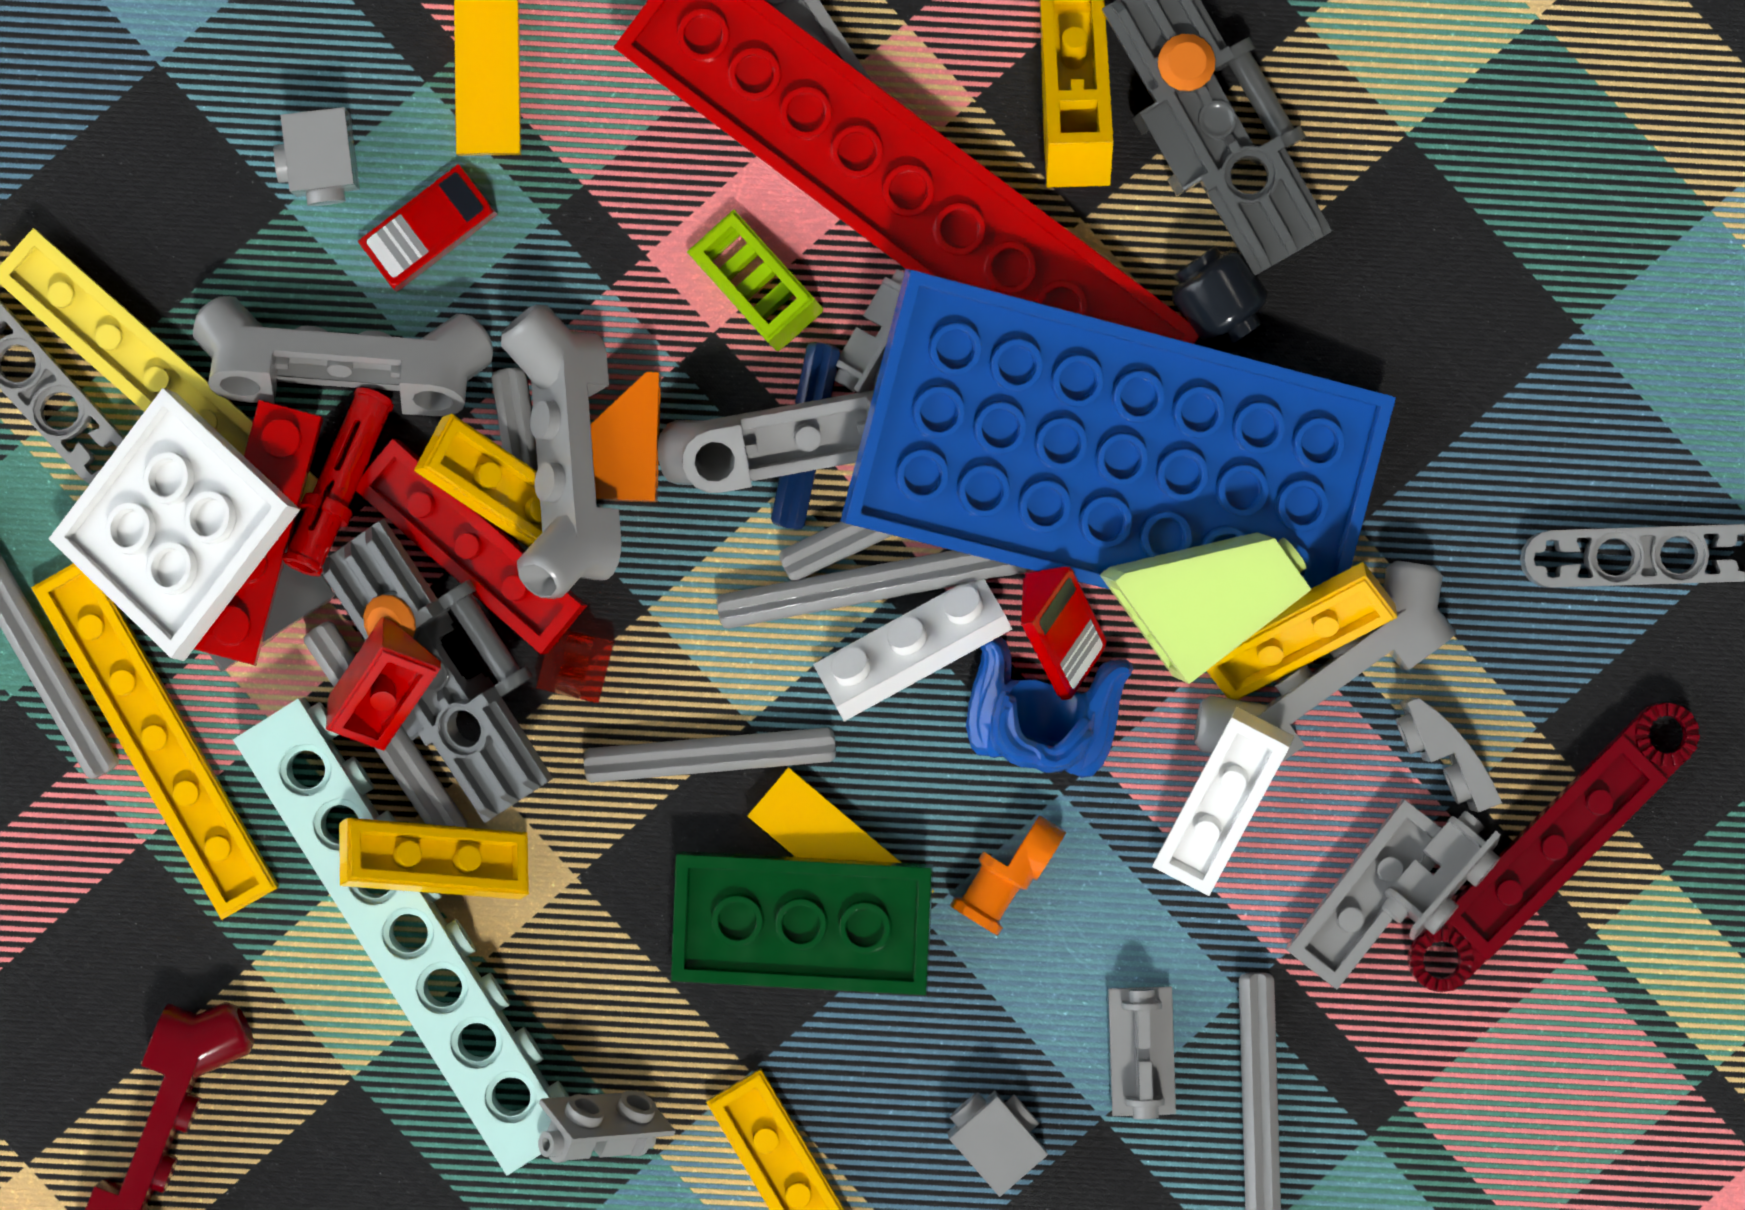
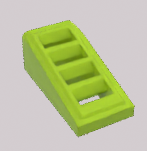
[687,209,824,351]

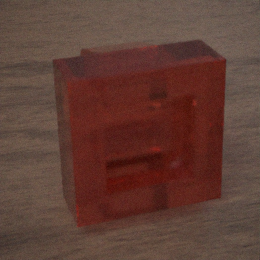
[536,630,615,704]

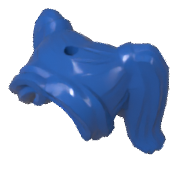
[966,636,1134,778]

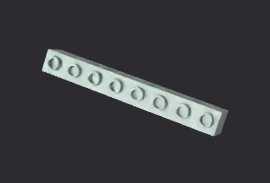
[232,697,570,1176]

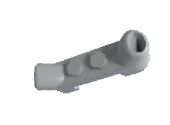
[193,296,493,416]
[501,304,621,599]
[658,390,874,493]
[1194,561,1457,763]

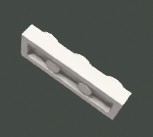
[813,579,1012,721]
[1152,707,1294,896]

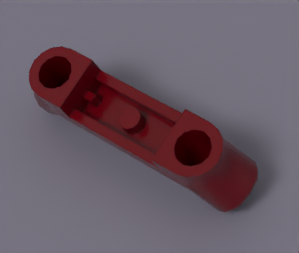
[85,1002,254,1210]

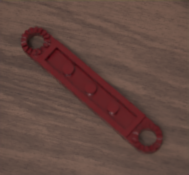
[1408,702,1700,993]

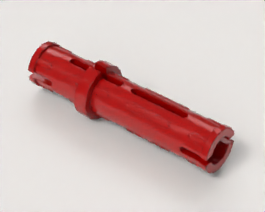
[282,387,394,577]

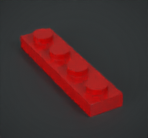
[193,400,323,666]
[356,439,588,654]

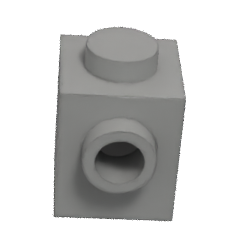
[273,107,360,206]
[947,1091,1048,1197]

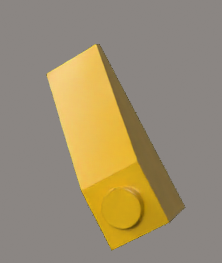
[1040,0,1113,187]

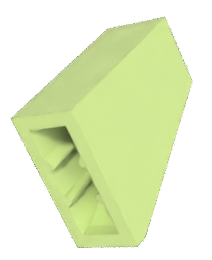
[1100,532,1312,684]

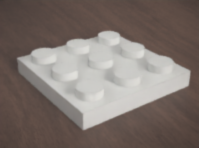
[49,388,300,661]

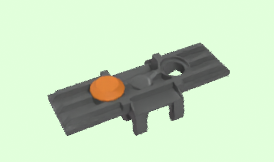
[1102,0,1332,276]
[322,519,553,823]

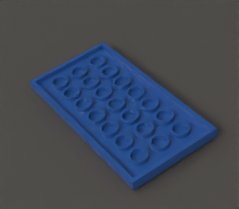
[840,269,1396,589]

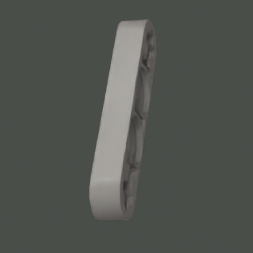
[0,299,125,484]
[1520,524,1745,588]

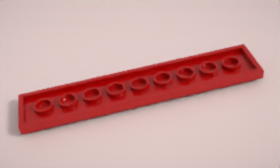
[613,0,1199,344]

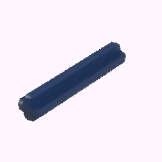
[771,342,840,530]

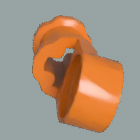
[949,815,1066,936]

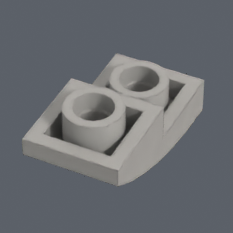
[1396,697,1502,813]

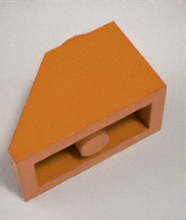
[590,372,661,502]

